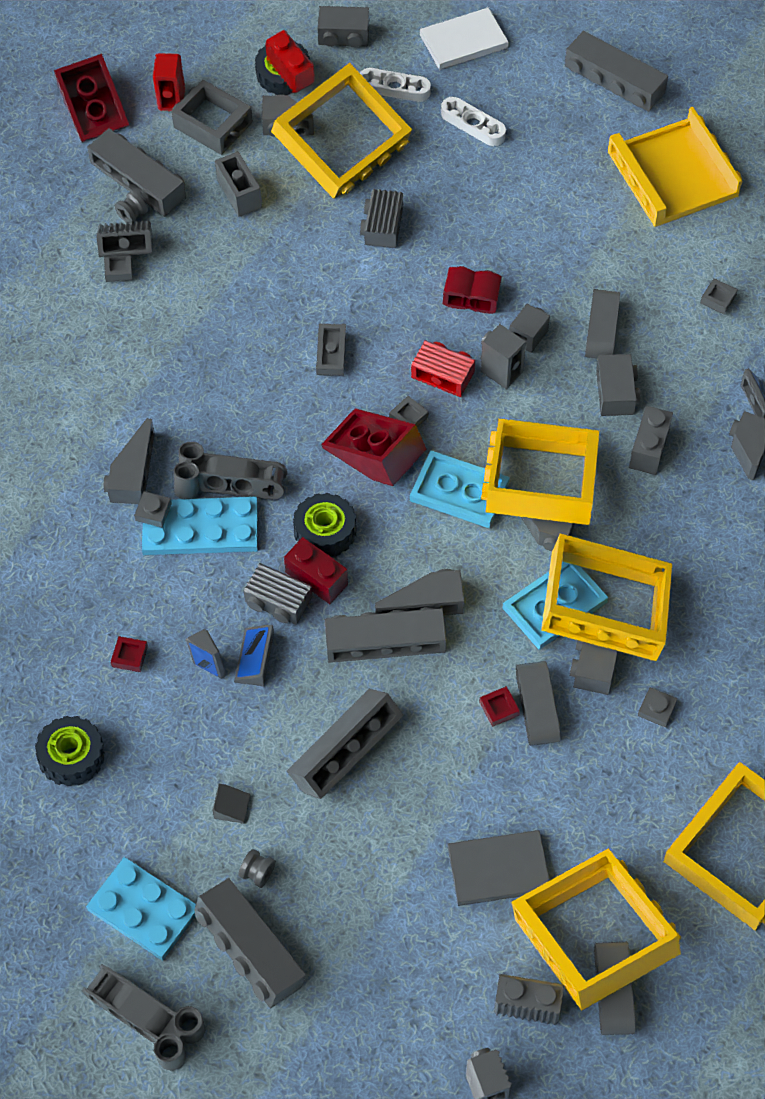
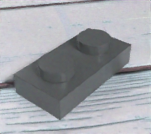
[316,324,346,376]

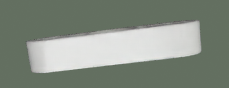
[360,68,431,102]
[441,97,506,146]

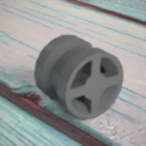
[114,191,148,224]
[238,849,276,888]

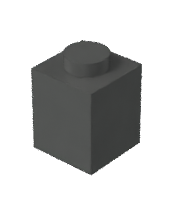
[509,304,550,353]

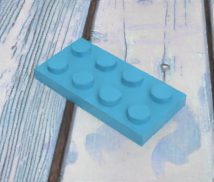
[142,497,258,555]

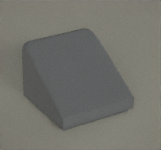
[212,783,250,824]

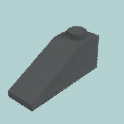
[103,418,155,504]
[375,569,464,616]

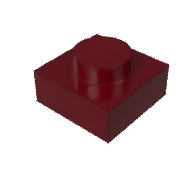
[111,636,148,672]
[479,686,520,727]

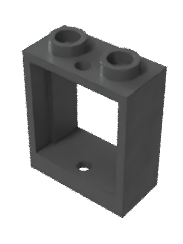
[171,80,253,155]

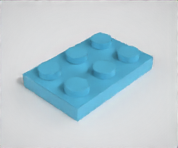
[410,450,510,528]
[502,562,608,650]
[86,857,196,961]

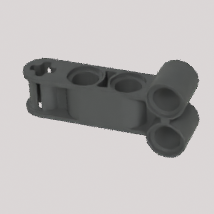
[174,442,288,500]
[81,964,205,1071]

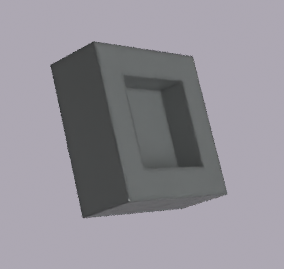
[104,255,133,282]
[700,278,738,314]
[389,396,428,427]
[134,492,172,528]
[638,687,678,727]

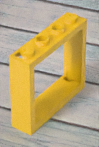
[271,63,412,198]
[481,419,600,525]
[541,533,672,661]
[663,762,765,931]
[511,848,682,1011]

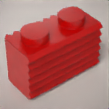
[266,30,315,93]
[152,53,186,111]
[411,340,475,397]

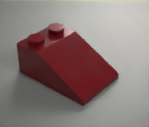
[54,54,129,142]
[321,408,427,486]

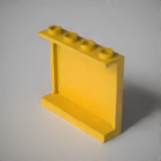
[608,107,742,227]

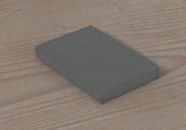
[447,830,549,906]

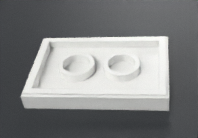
[420,8,508,70]

